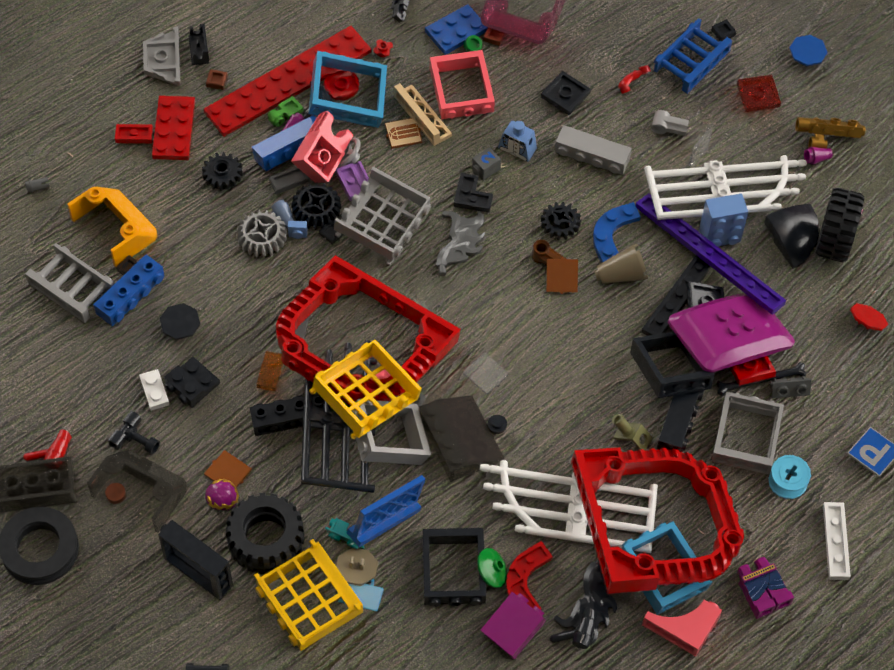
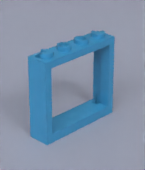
[308,51,387,128]

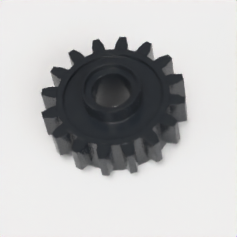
[202,152,243,191]

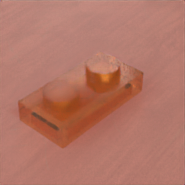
[256,351,283,391]

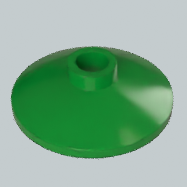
[477,548,507,588]

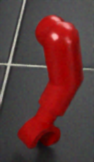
[618,65,651,94]

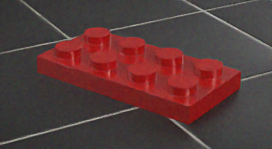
[152,96,195,160]

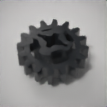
[540,202,581,240]

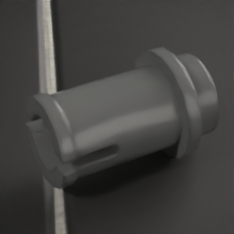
[25,176,50,193]

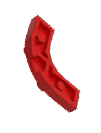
[506,541,553,611]

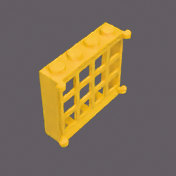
[309,340,422,439]
[254,539,363,651]

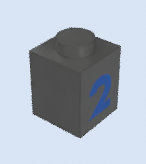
[472,147,501,180]

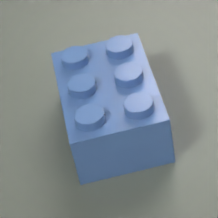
[699,193,748,247]

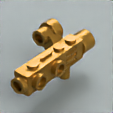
[795,117,866,149]

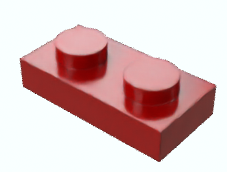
[115,124,153,144]

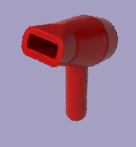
[23,429,72,468]

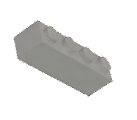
[555,125,632,175]

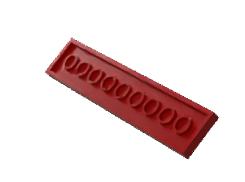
[204,26,372,137]

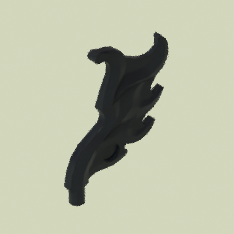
[554,559,617,646]

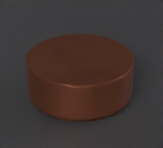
[105,483,126,504]

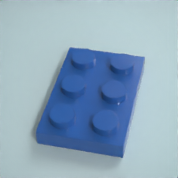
[425,4,488,55]

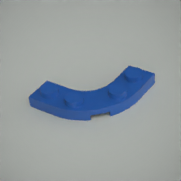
[593,202,641,263]

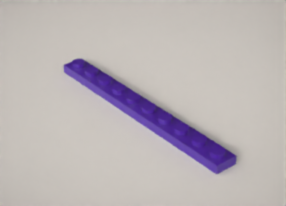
[636,193,786,315]

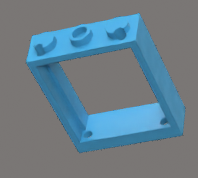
[622,522,712,615]

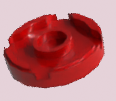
[324,69,360,101]

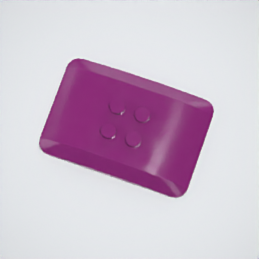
[668,293,795,372]

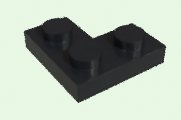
[454,173,493,213]

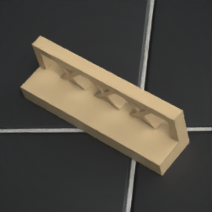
[394,83,452,146]

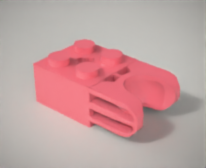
[291,111,353,183]

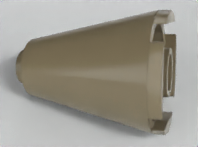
[594,243,648,284]

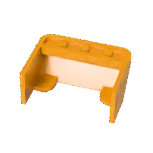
[67,187,157,267]

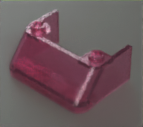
[481,0,565,45]

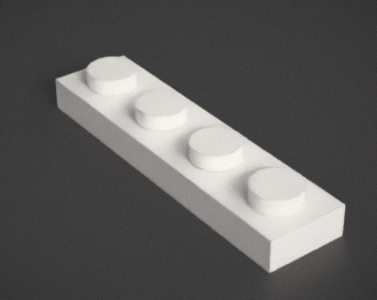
[823,502,851,580]

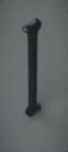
[716,362,806,396]

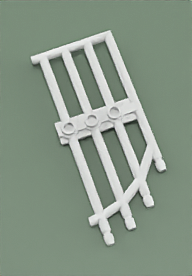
[644,155,807,220]
[480,460,658,553]

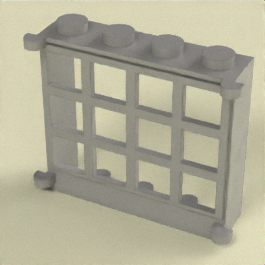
[334,167,431,266]

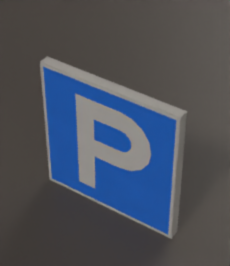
[847,427,894,477]

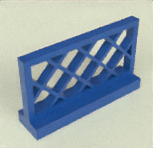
[347,475,426,548]

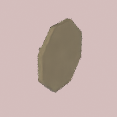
[336,548,379,586]

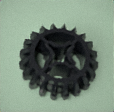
[291,182,341,230]

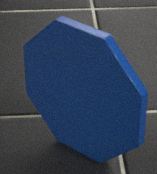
[789,35,828,66]

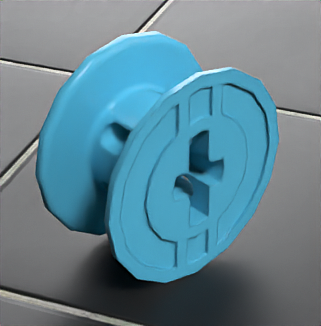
[768,455,811,499]

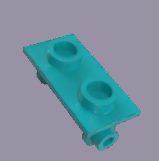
[325,518,364,549]

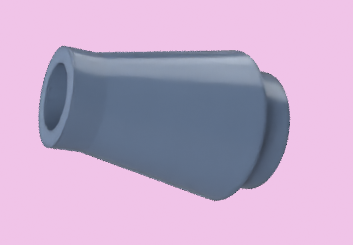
[271,200,295,228]

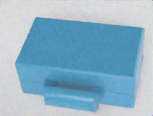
[338,579,384,612]

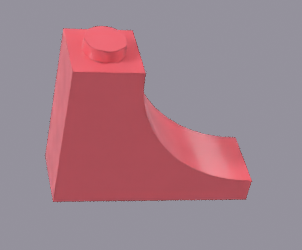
[642,600,722,657]

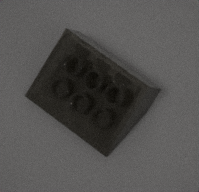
[419,395,505,482]

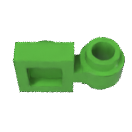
[268,96,303,127]

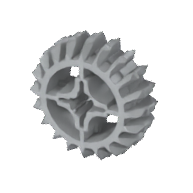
[236,210,287,258]

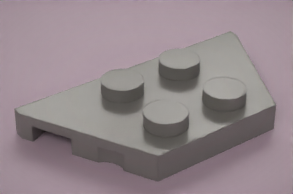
[143,26,181,86]

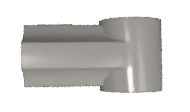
[651,110,689,136]

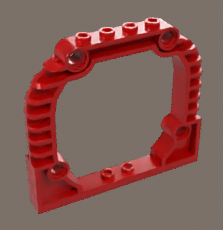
[276,255,461,405]
[571,447,744,594]

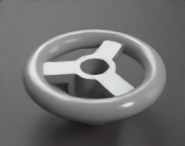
[338,137,361,168]

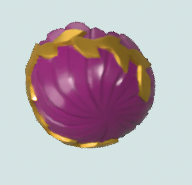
[205,479,239,511]

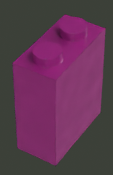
[481,592,546,660]

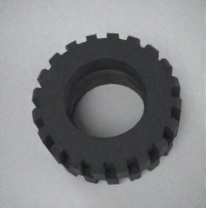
[815,187,865,263]
[226,493,304,574]

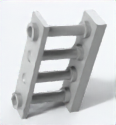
[25,243,114,323]

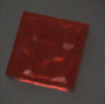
[737,75,781,112]

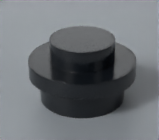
[488,415,507,434]

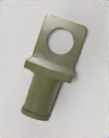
[612,414,652,451]

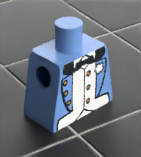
[498,121,537,162]

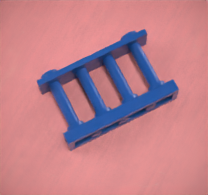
[654,18,733,94]

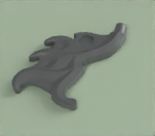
[436,211,485,276]

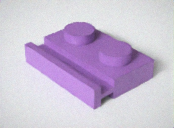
[335,161,369,201]

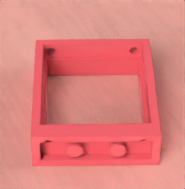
[430,50,495,119]

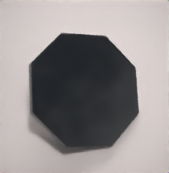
[160,303,201,340]

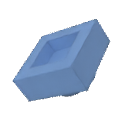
[288,221,308,239]

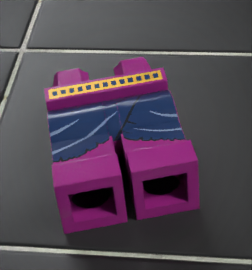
[737,557,795,619]

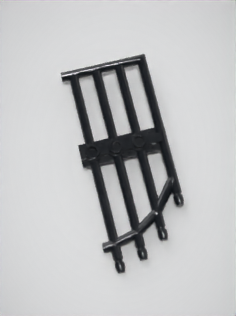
[301,340,377,493]

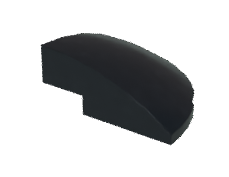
[764,204,819,269]

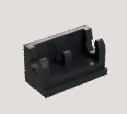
[188,23,210,66]

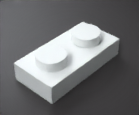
[139,369,169,411]

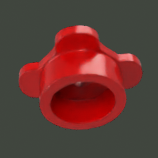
[373,40,393,57]

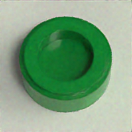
[464,35,482,52]

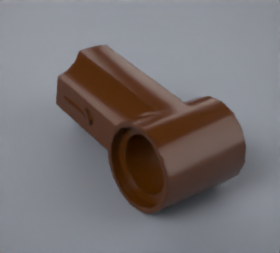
[531,240,566,266]

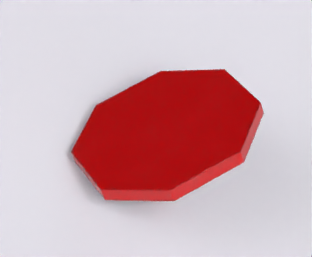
[850,303,888,331]

